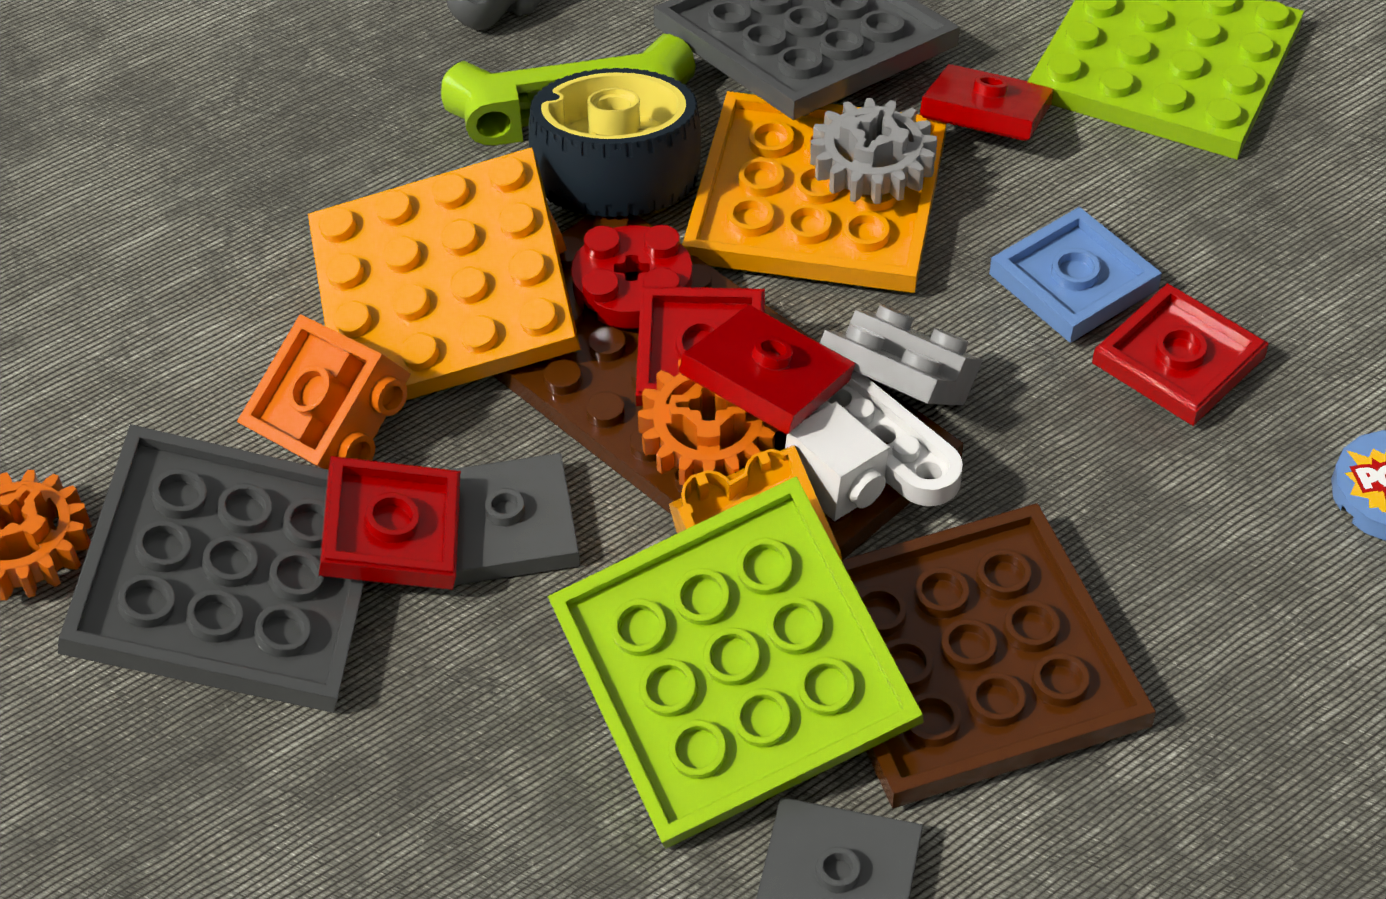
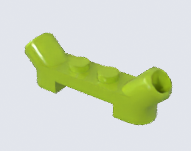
[441,34,696,145]

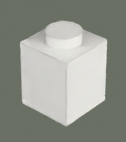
[785,402,890,521]

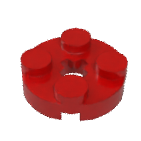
[571,225,693,329]

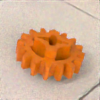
[638,359,778,485]
[0,470,92,601]

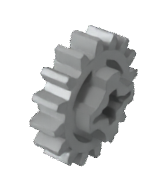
[810,98,937,204]

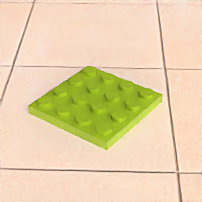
[1028,0,1304,160]
[547,476,924,849]

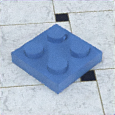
[989,207,1162,343]

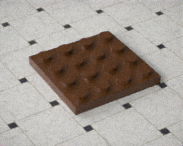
[841,503,1156,809]

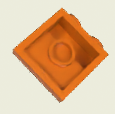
[237,314,411,470]

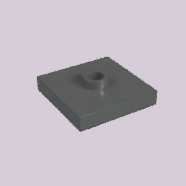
[448,453,580,585]
[756,797,923,899]

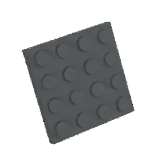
[654,0,960,120]
[58,424,365,713]

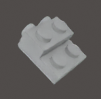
[820,304,983,405]

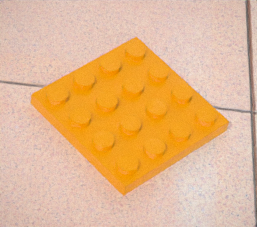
[682,91,947,293]
[308,147,581,400]

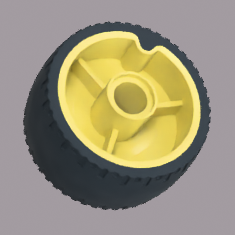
[529,68,701,217]

